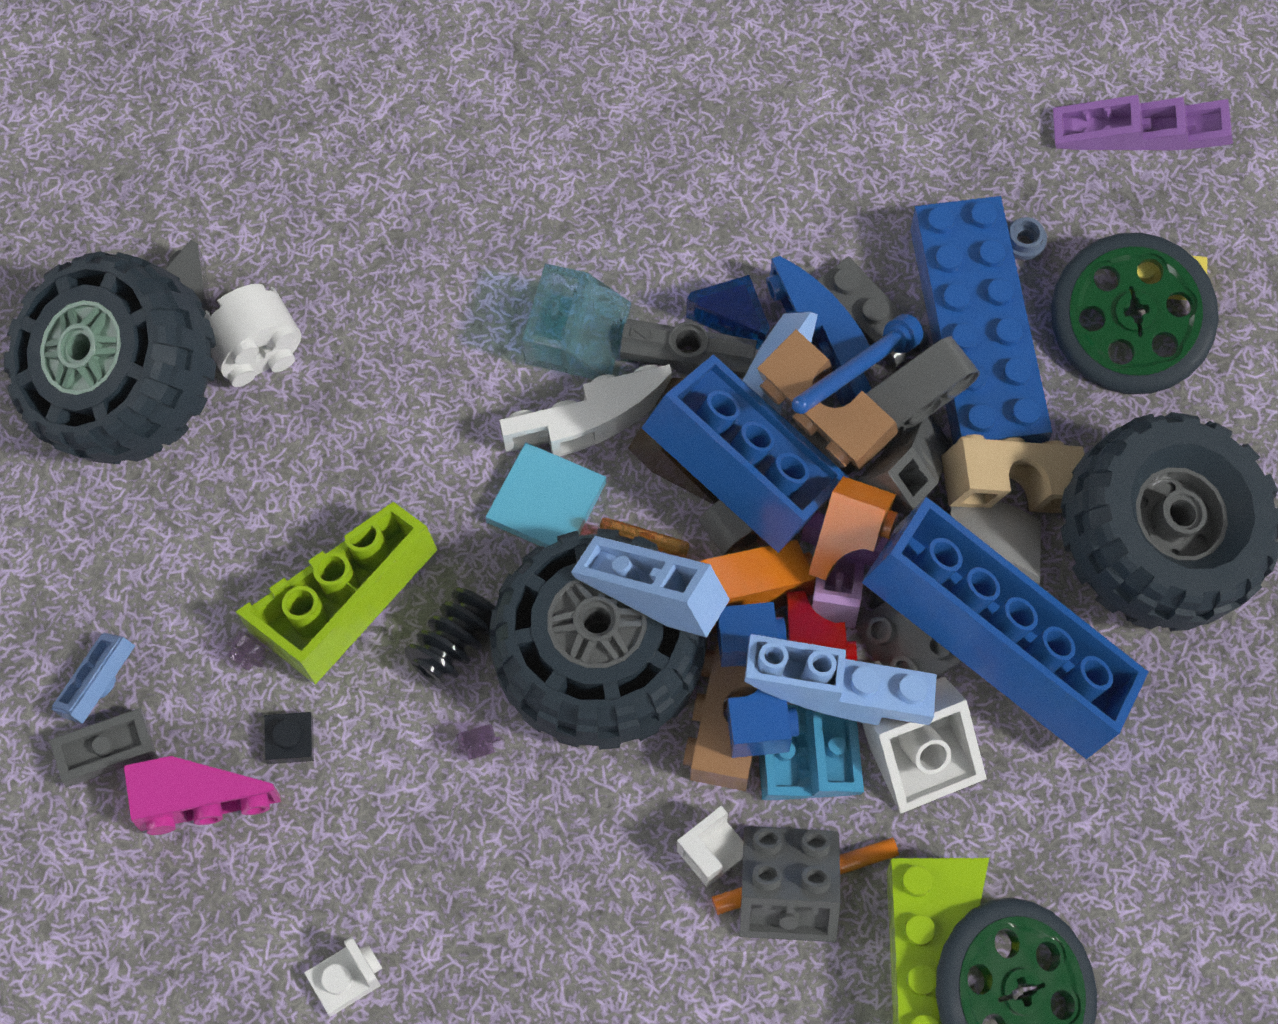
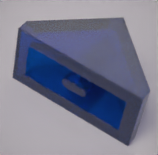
[686,275,770,350]

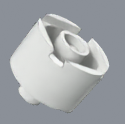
[204,284,301,387]

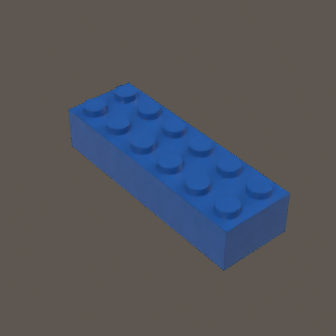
[910,196,1053,445]
[862,497,1149,759]

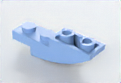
[744,634,937,725]

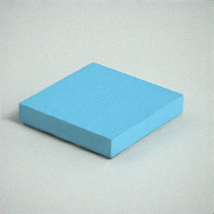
[486,442,606,548]

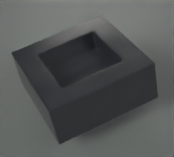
[264,712,314,764]

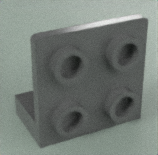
[855,602,963,679]
[739,826,841,942]

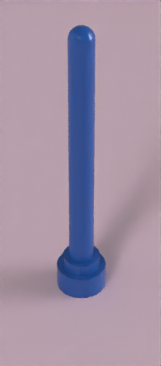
[792,314,923,414]

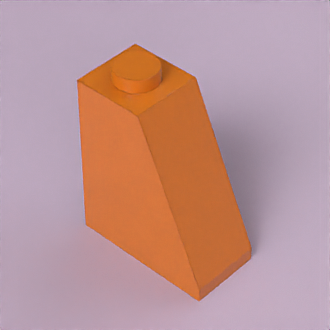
[699,540,816,634]

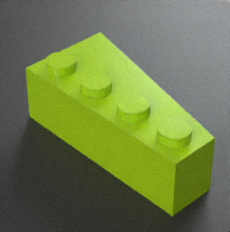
[887,858,989,1024]

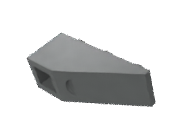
[856,415,952,515]

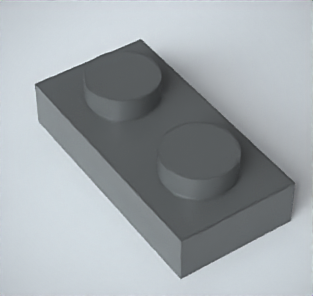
[50,708,157,788]

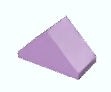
[812,558,865,628]

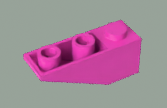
[124,756,281,835]

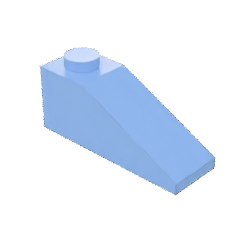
[571,536,730,637]

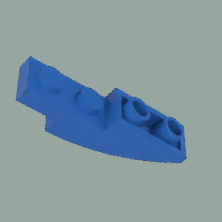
[766,256,872,406]

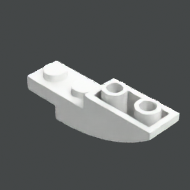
[499,364,672,457]

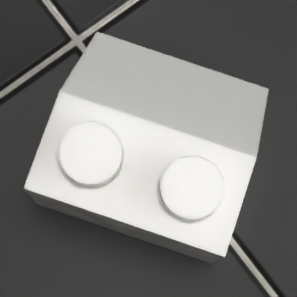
[862,676,987,814]

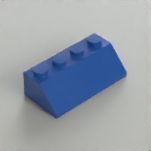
[642,354,849,553]

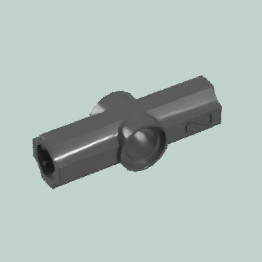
[620,319,757,379]

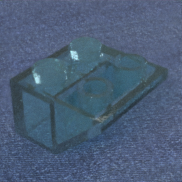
[522,263,632,379]

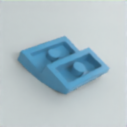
[758,705,864,800]

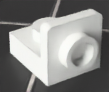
[304,937,382,1017]

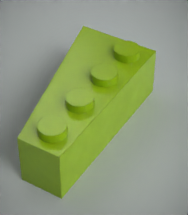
[235,502,438,685]

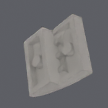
[950,501,1041,585]

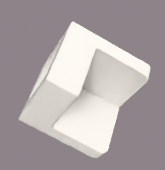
[677,806,743,887]

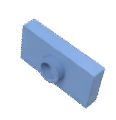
[51,633,135,724]

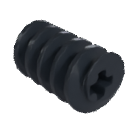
[405,587,495,691]

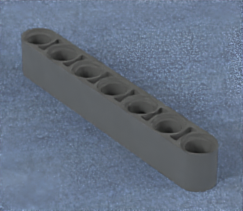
[699,336,980,555]

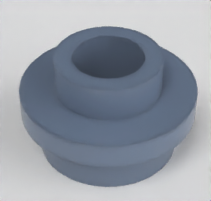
[1008,217,1047,260]

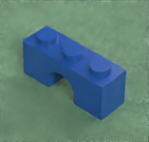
[716,602,799,758]

